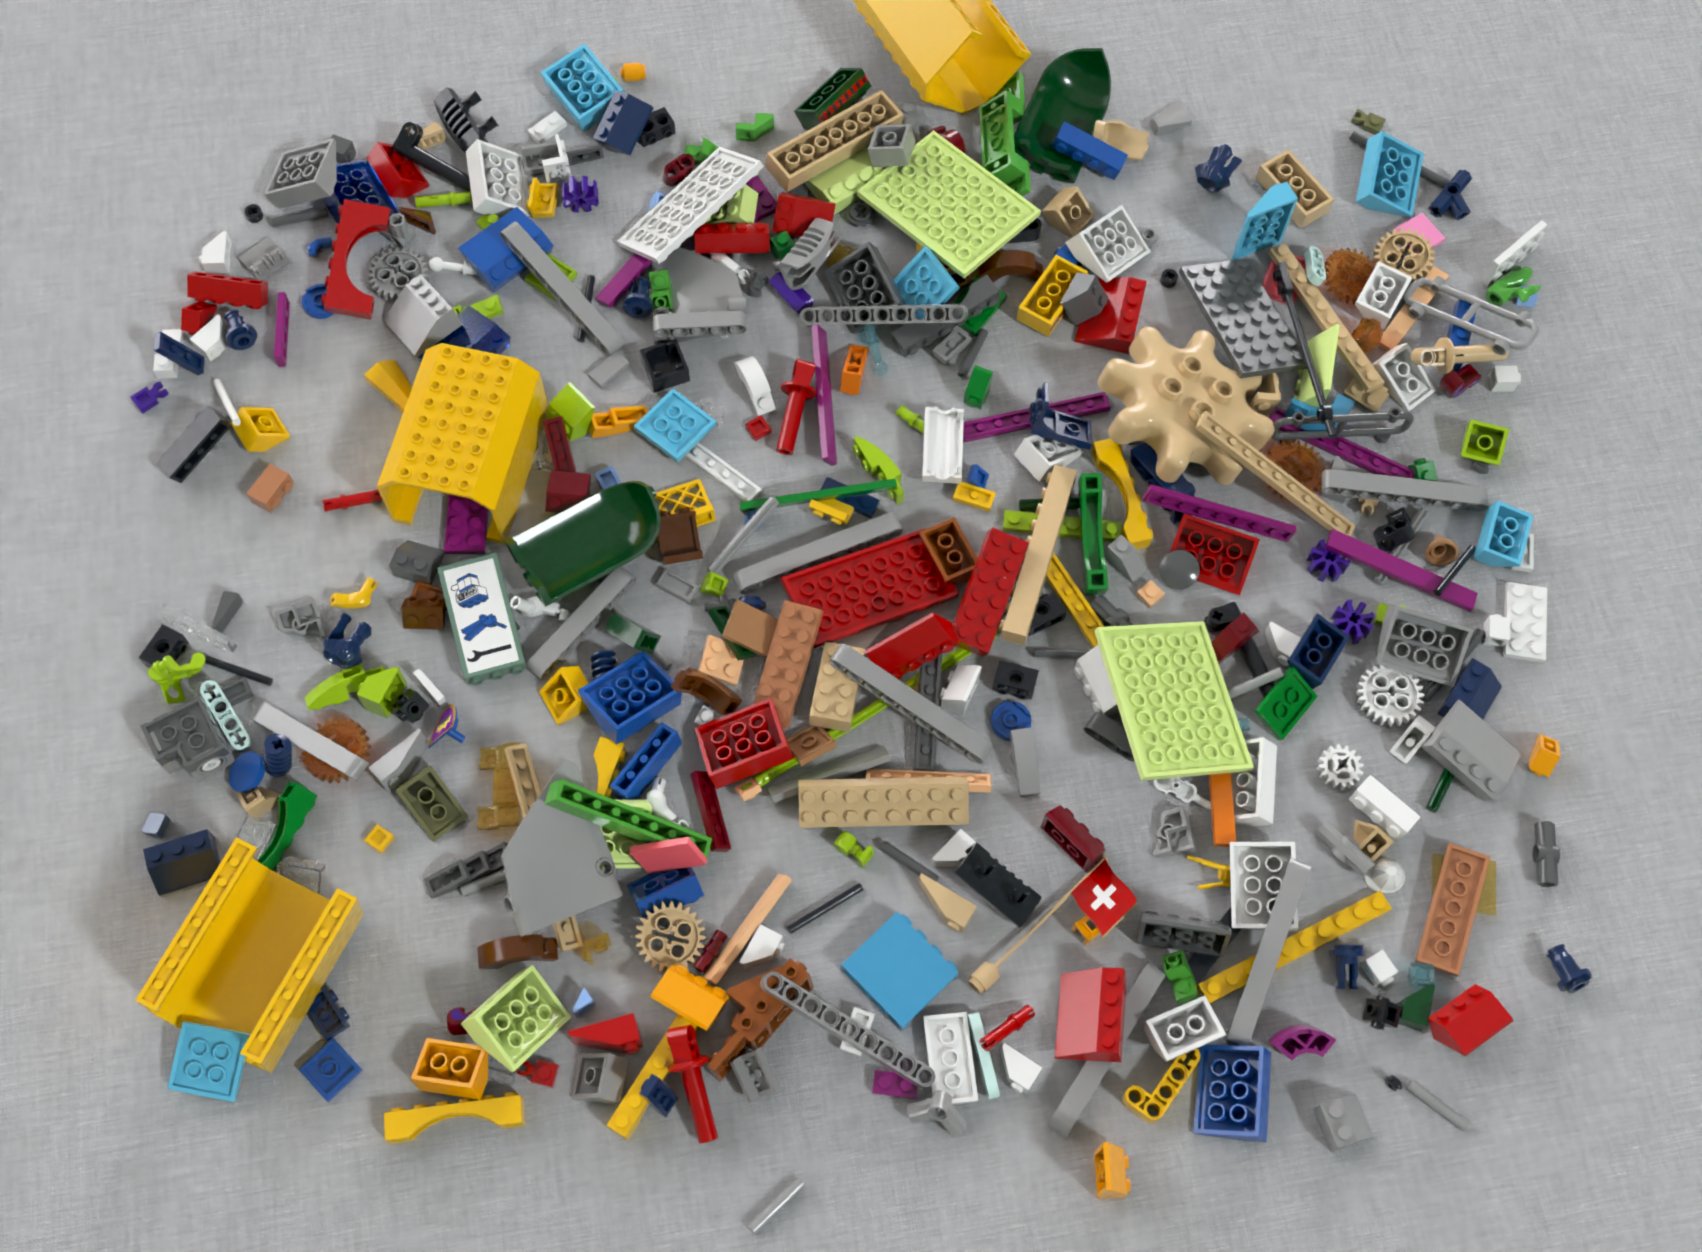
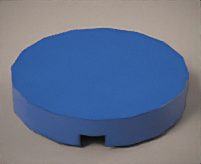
[302,284,335,319]
[990,701,1031,741]
[229,751,265,793]

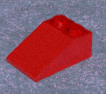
[772,192,836,237]
[568,1013,643,1055]

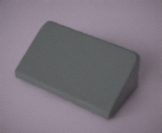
[566,144,604,166]

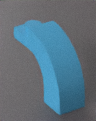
[1285,394,1355,431]

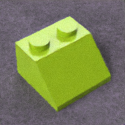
[546,382,595,442]
[1460,419,1510,466]
[357,667,407,718]

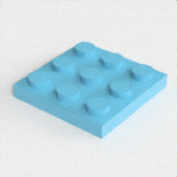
[894,246,960,319]
[634,388,716,463]
[167,1021,251,1102]

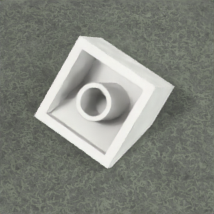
[939,665,982,716]

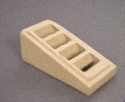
[418,121,447,150]

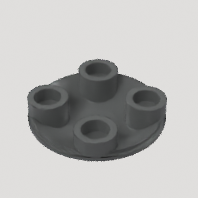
[1159,550,1200,590]

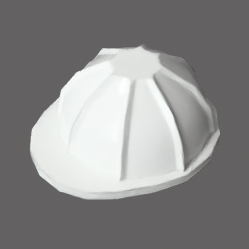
[1364,858,1405,893]

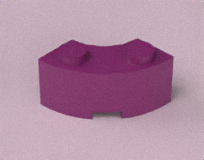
[1268,1025,1336,1060]

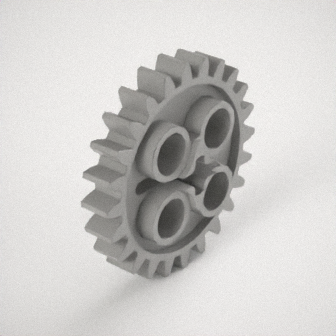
[368,247,430,302]

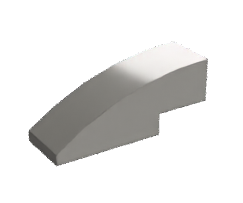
[1010,728,1041,797]

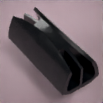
[434,87,499,154]
[952,842,1042,927]

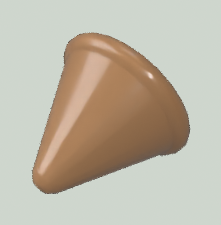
[1424,534,1459,566]

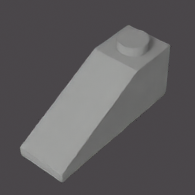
[368,728,429,793]

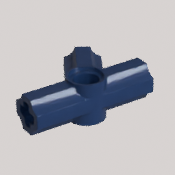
[1428,170,1472,220]

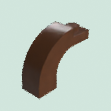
[978,250,1043,282]
[670,667,742,716]
[477,934,558,969]

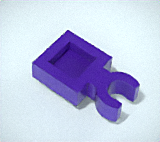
[130,382,169,414]

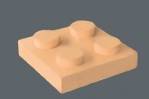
[698,635,744,687]

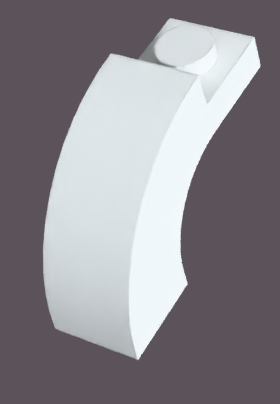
[734,356,776,416]

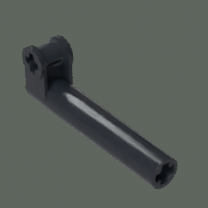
[392,122,471,192]
[1203,602,1275,698]

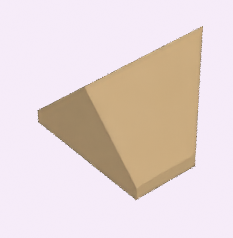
[237,786,282,820]
[1353,820,1394,861]

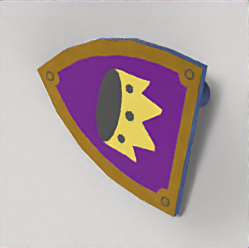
[428,704,465,748]

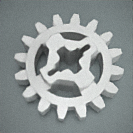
[1317,744,1364,790]

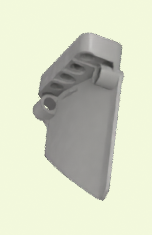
[652,247,747,345]
[501,760,623,937]

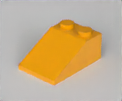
[1094,1142,1131,1199]

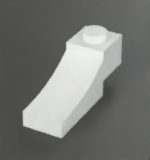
[153,329,184,379]

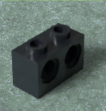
[639,107,676,147]

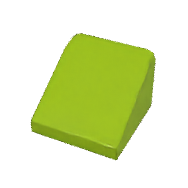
[700,571,728,597]

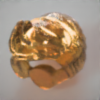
[1351,318,1383,353]

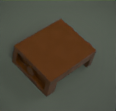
[658,507,703,565]

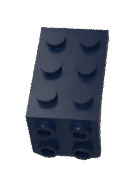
[1029,382,1092,450]

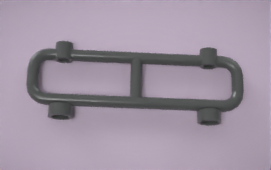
[1271,407,1414,448]

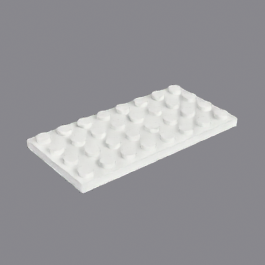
[617,147,764,264]

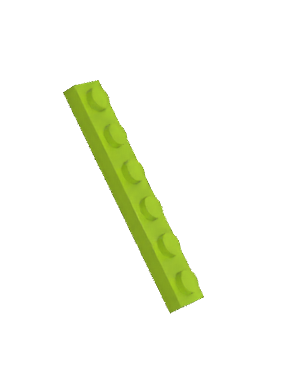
[1003,510,1122,542]

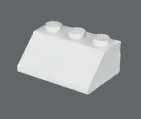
[1355,261,1412,330]
[1074,645,1119,717]
[1349,775,1420,842]
[1143,995,1226,1062]

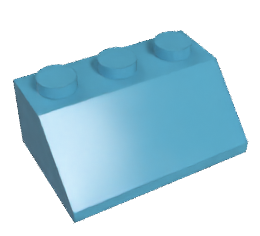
[1474,500,1534,567]

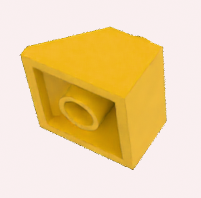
[231,407,290,452]
[539,666,588,725]

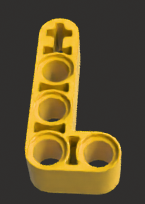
[1122,1049,1200,1123]

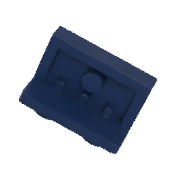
[308,986,350,1041]

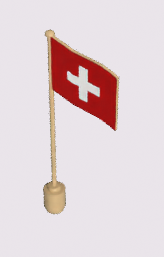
[968,855,1138,994]

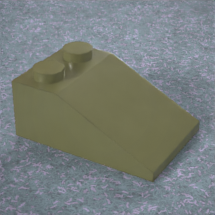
[395,764,468,842]

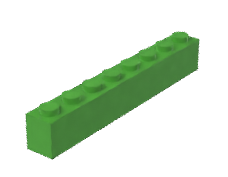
[545,779,712,858]

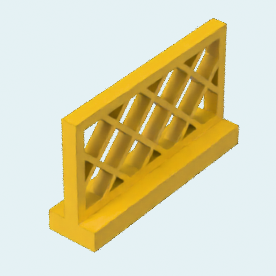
[655,479,716,541]

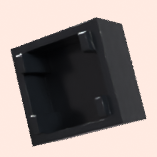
[640,339,690,393]

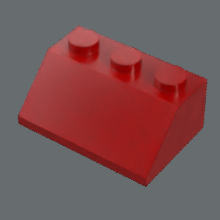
[366,142,429,199]
[1428,984,1513,1056]

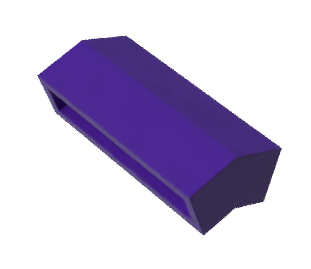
[768,271,814,316]

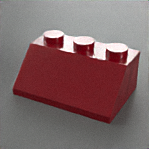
[1040,805,1106,872]

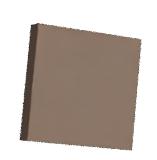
[787,726,837,767]

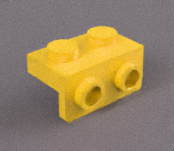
[526,178,559,218]
[809,499,854,526]

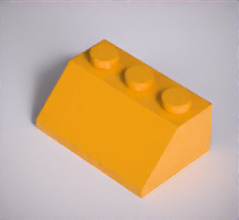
[650,964,729,1031]
[411,1038,488,1100]

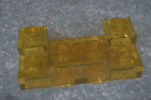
[477,742,521,830]

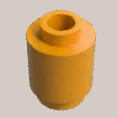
[620,63,646,82]

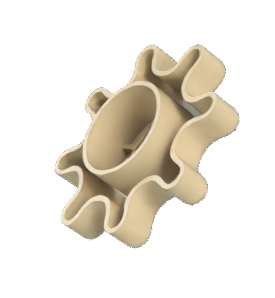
[1098,326,1275,485]

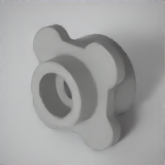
[1140,228,1159,247]

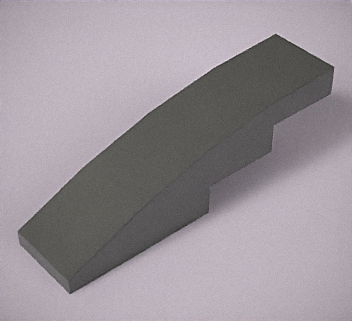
[424,842,508,898]

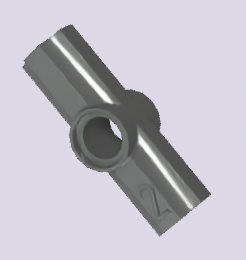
[1090,594,1133,627]
[1532,821,1560,887]

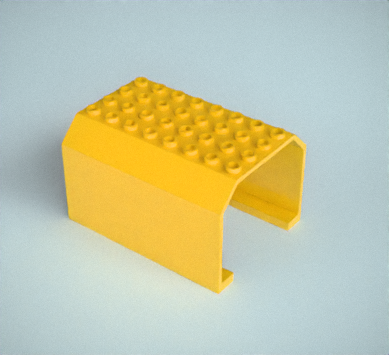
[853,0,1032,114]
[377,343,548,544]
[135,837,364,1074]

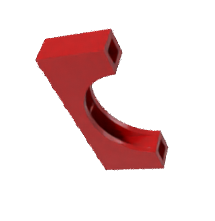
[321,199,391,320]

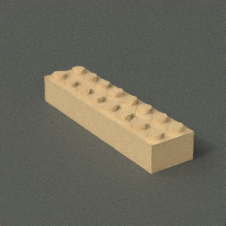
[765,90,904,192]
[798,777,969,828]

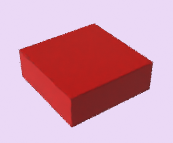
[745,415,772,441]

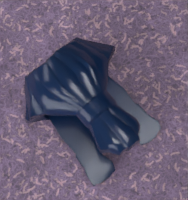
[1195,144,1242,192]
[323,613,372,669]

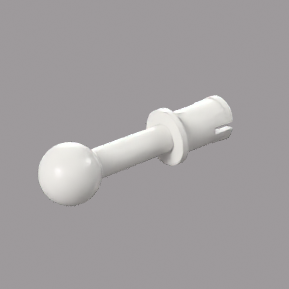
[429,257,478,276]

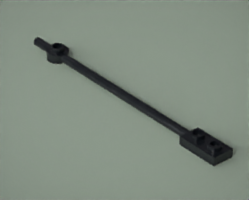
[1273,262,1337,439]

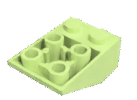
[706,185,758,224]

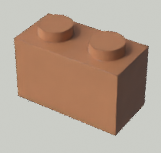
[246,464,294,513]

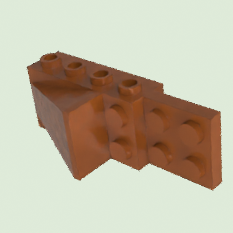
[707,958,814,1082]

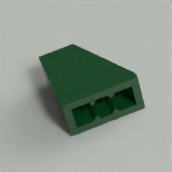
[605,613,661,654]

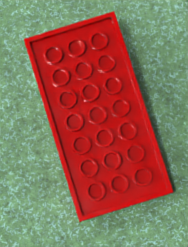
[781,529,959,649]

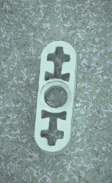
[1304,246,1326,286]

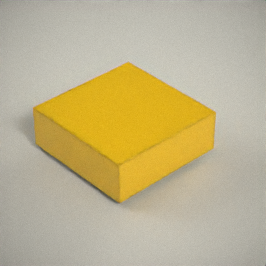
[364,824,395,854]

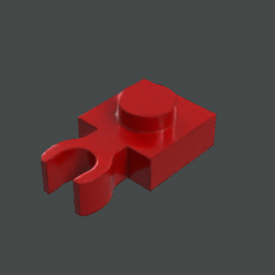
[517,1059,559,1088]

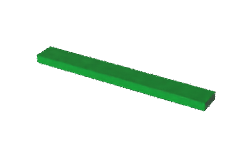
[740,478,898,513]

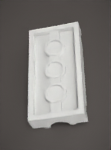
[922,407,964,484]

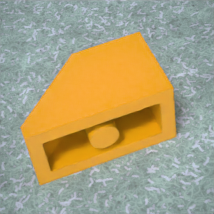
[1528,733,1560,777]

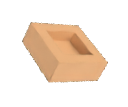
[1136,580,1165,608]
[734,777,762,801]

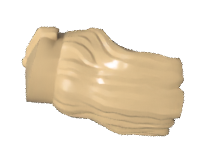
[1092,120,1149,161]

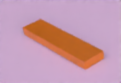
[1208,773,1236,847]

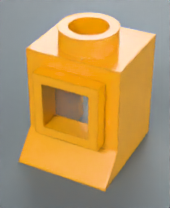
[1072,916,1101,946]

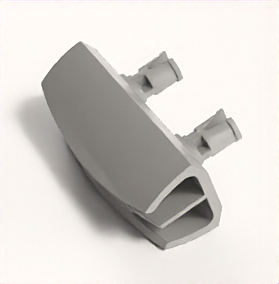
[773,218,840,290]

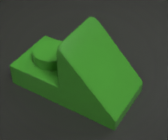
[685,138,719,165]

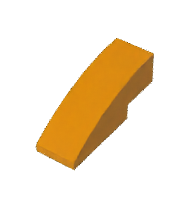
[589,406,648,438]

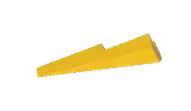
[364,360,412,413]

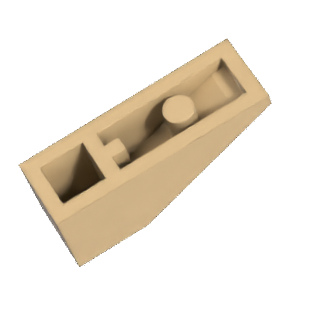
[918,873,977,933]

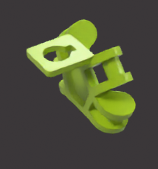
[148,652,205,704]

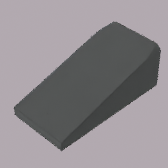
[212,591,243,636]

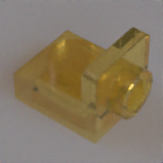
[581,933,612,966]

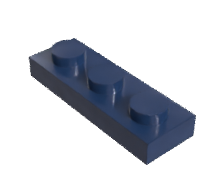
[153,332,205,375]
[820,477,880,519]
[639,1074,678,1118]

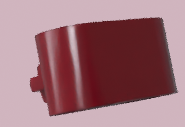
[663,154,695,186]

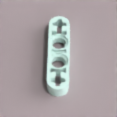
[200,680,252,752]
[967,1012,1000,1099]

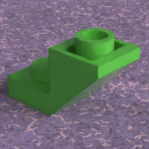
[736,113,774,141]
[649,268,673,311]
[1162,949,1199,1005]

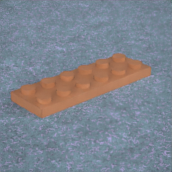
[753,600,824,729]
[1415,843,1490,977]

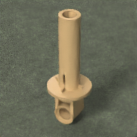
[1410,337,1508,374]

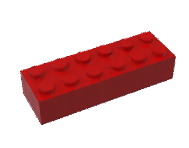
[952,527,1029,657]

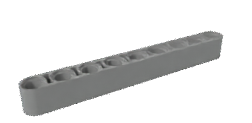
[500,221,624,356]
[800,304,968,325]
[1321,469,1488,512]
[733,512,903,594]
[829,644,992,764]
[1226,858,1312,1046]
[1047,962,1166,1137]
[760,972,936,1087]

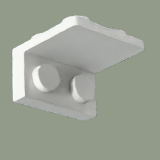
[542,134,571,187]

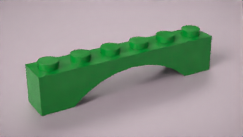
[1078,473,1108,595]
[256,782,317,871]

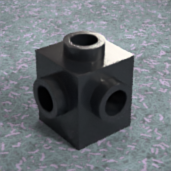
[392,688,430,723]
[1362,996,1401,1030]

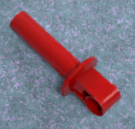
[776,358,817,455]
[667,1025,718,1143]

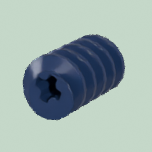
[590,650,617,681]
[264,734,292,777]

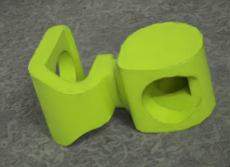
[833,830,875,869]

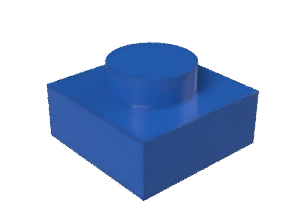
[966,464,989,489]

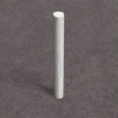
[213,379,241,426]

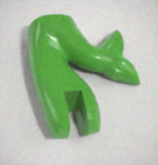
[1486,265,1541,307]

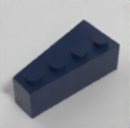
[1130,442,1196,524]

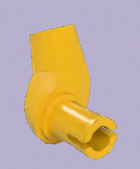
[330,577,378,609]

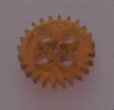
[1324,248,1375,305]
[1264,440,1326,501]
[302,716,371,784]

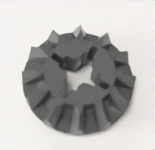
[846,201,875,227]

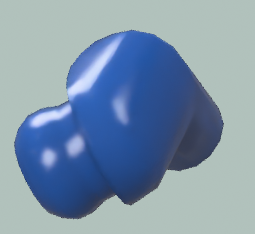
[307,237,332,256]

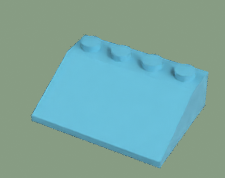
[541,43,624,132]
[1356,131,1424,217]
[1232,182,1298,260]

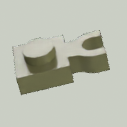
[1351,109,1386,135]

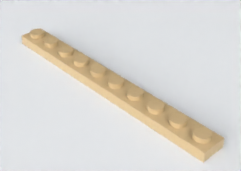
[1268,244,1384,393]
[1195,411,1355,537]
[504,743,583,953]

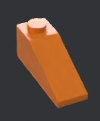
[840,344,869,395]

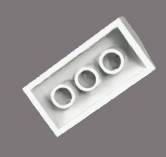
[1231,737,1277,827]

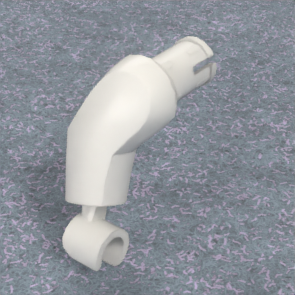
[710,254,750,284]
[510,596,571,622]
[646,777,689,829]

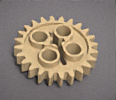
[1373,228,1435,283]
[635,901,706,971]

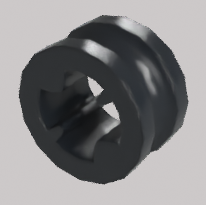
[244,204,264,223]
[1160,269,1178,288]

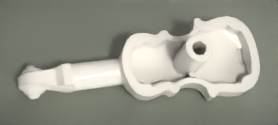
[1154,777,1211,811]

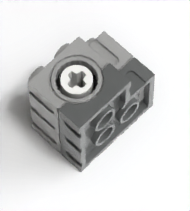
[140,696,235,782]

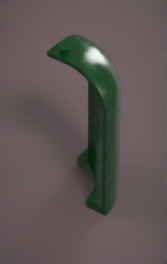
[1014,48,1111,183]
[504,481,661,607]

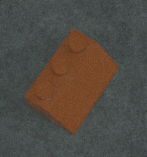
[919,517,977,583]

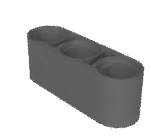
[1084,712,1135,761]

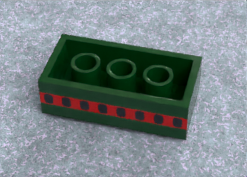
[794,68,871,129]

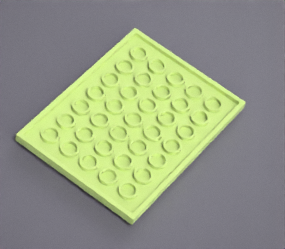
[857,130,1041,278]
[1094,621,1254,781]

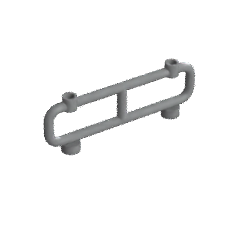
[1404,276,1539,355]

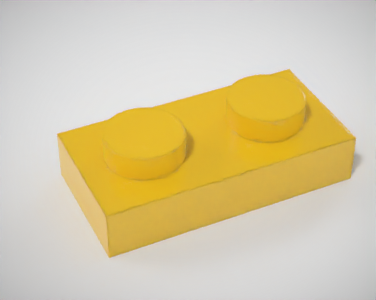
[952,482,996,512]

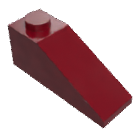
[1211,613,1260,664]

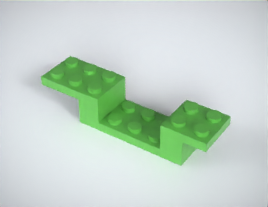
[979,71,1031,196]

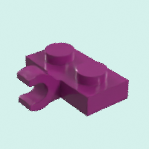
[872,1059,918,1100]

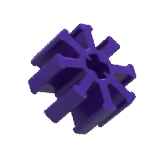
[562,176,599,213]
[1306,539,1350,582]
[1331,600,1375,644]

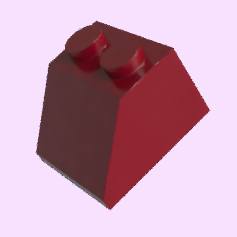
[545,470,591,513]

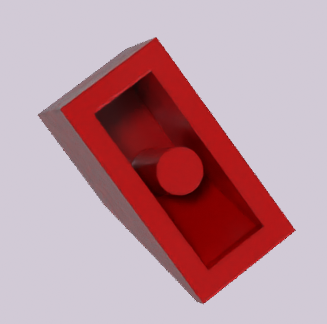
[181,301,217,335]

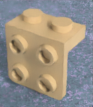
[1248,373,1281,417]

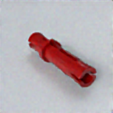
[322,490,383,512]
[979,1005,1035,1051]

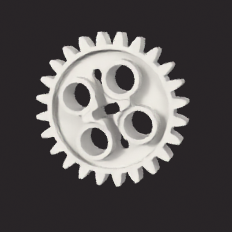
[1356,665,1425,727]

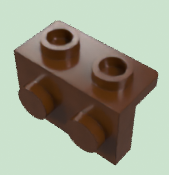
[401,596,446,629]

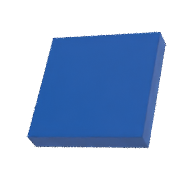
[298,1037,363,1102]

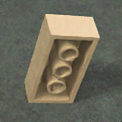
[1256,149,1334,228]
[809,642,865,732]

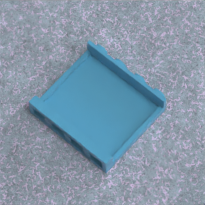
[841,912,958,1032]

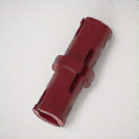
[693,929,728,974]

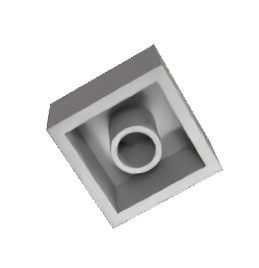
[868,124,916,167]

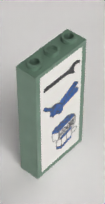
[437,552,527,685]

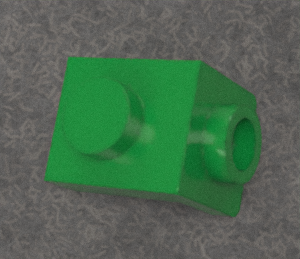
[1408,458,1438,481]

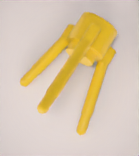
[1186,855,1231,889]

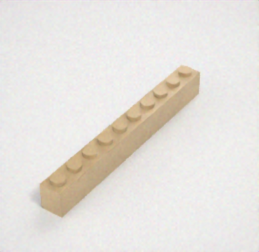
[999,465,1077,646]

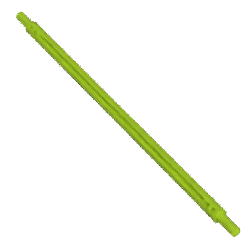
[740,625,1002,791]

